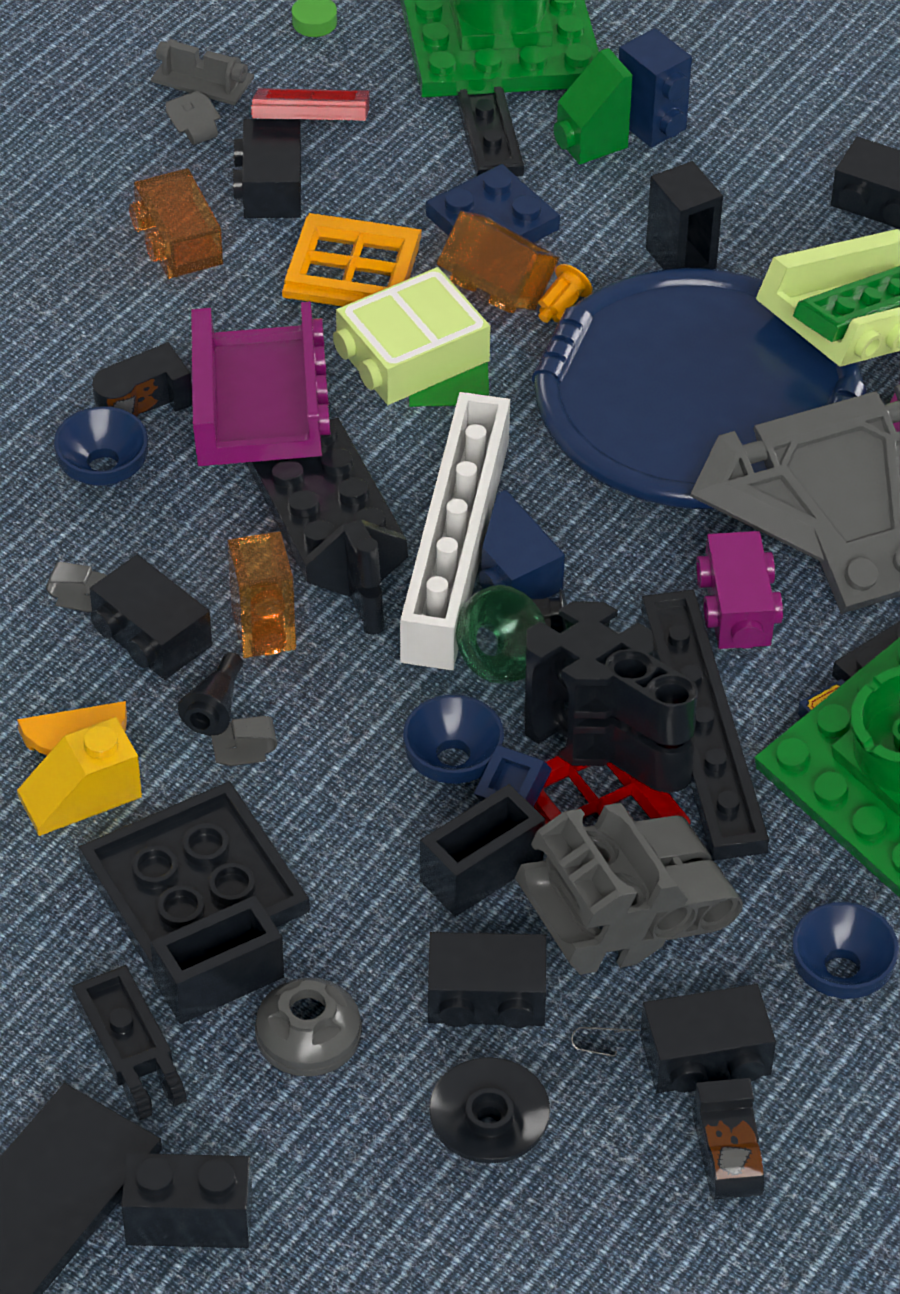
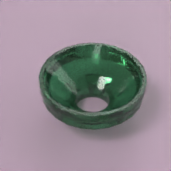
[455,585,546,684]

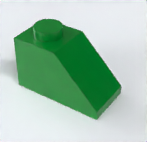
[553,48,633,165]

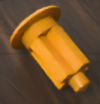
[537,264,593,323]

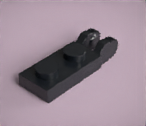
[71,965,187,1120]

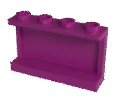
[191,301,331,466]

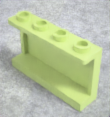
[756,229,900,367]

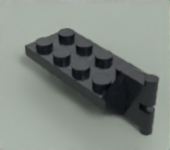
[246,418,408,635]

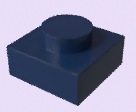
[474,745,552,807]

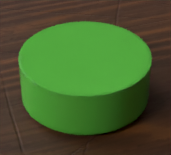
[292,0,337,37]

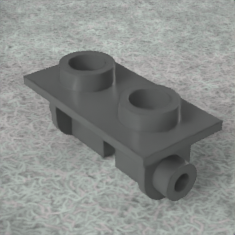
[151,39,254,105]

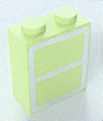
[333,267,490,405]

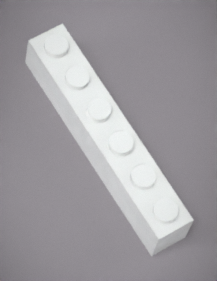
[400,392,510,670]

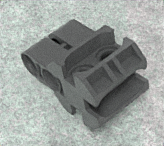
[515,803,743,975]

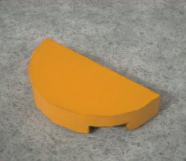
[17,701,127,755]

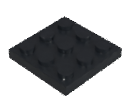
[78,781,310,977]

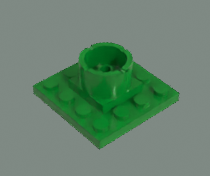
[400,0,599,97]
[754,637,900,898]

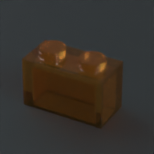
[129,168,223,279]
[437,211,560,313]
[227,531,296,658]

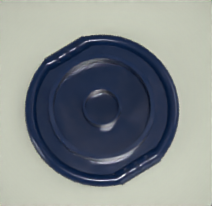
[532,268,867,509]

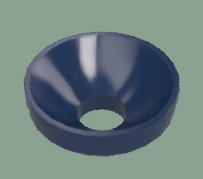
[54,406,148,487]
[403,695,504,784]
[792,902,899,999]

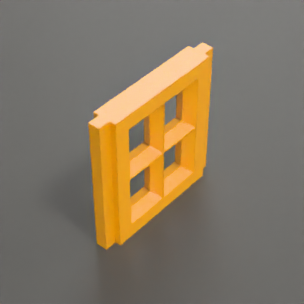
[282,213,422,307]

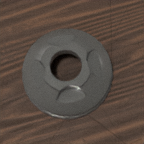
[255,978,362,1077]

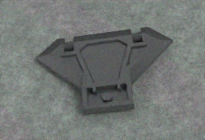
[690,384,900,614]

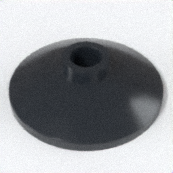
[429,1057,550,1163]

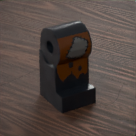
[92,342,193,417]
[692,1078,764,1200]

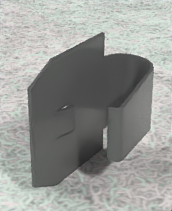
[166,91,221,146]
[46,562,107,612]
[211,716,278,766]
[571,1027,640,1057]

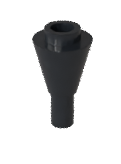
[178,652,243,736]

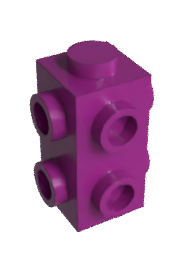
[696,531,783,649]

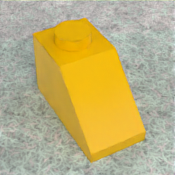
[17,717,142,836]

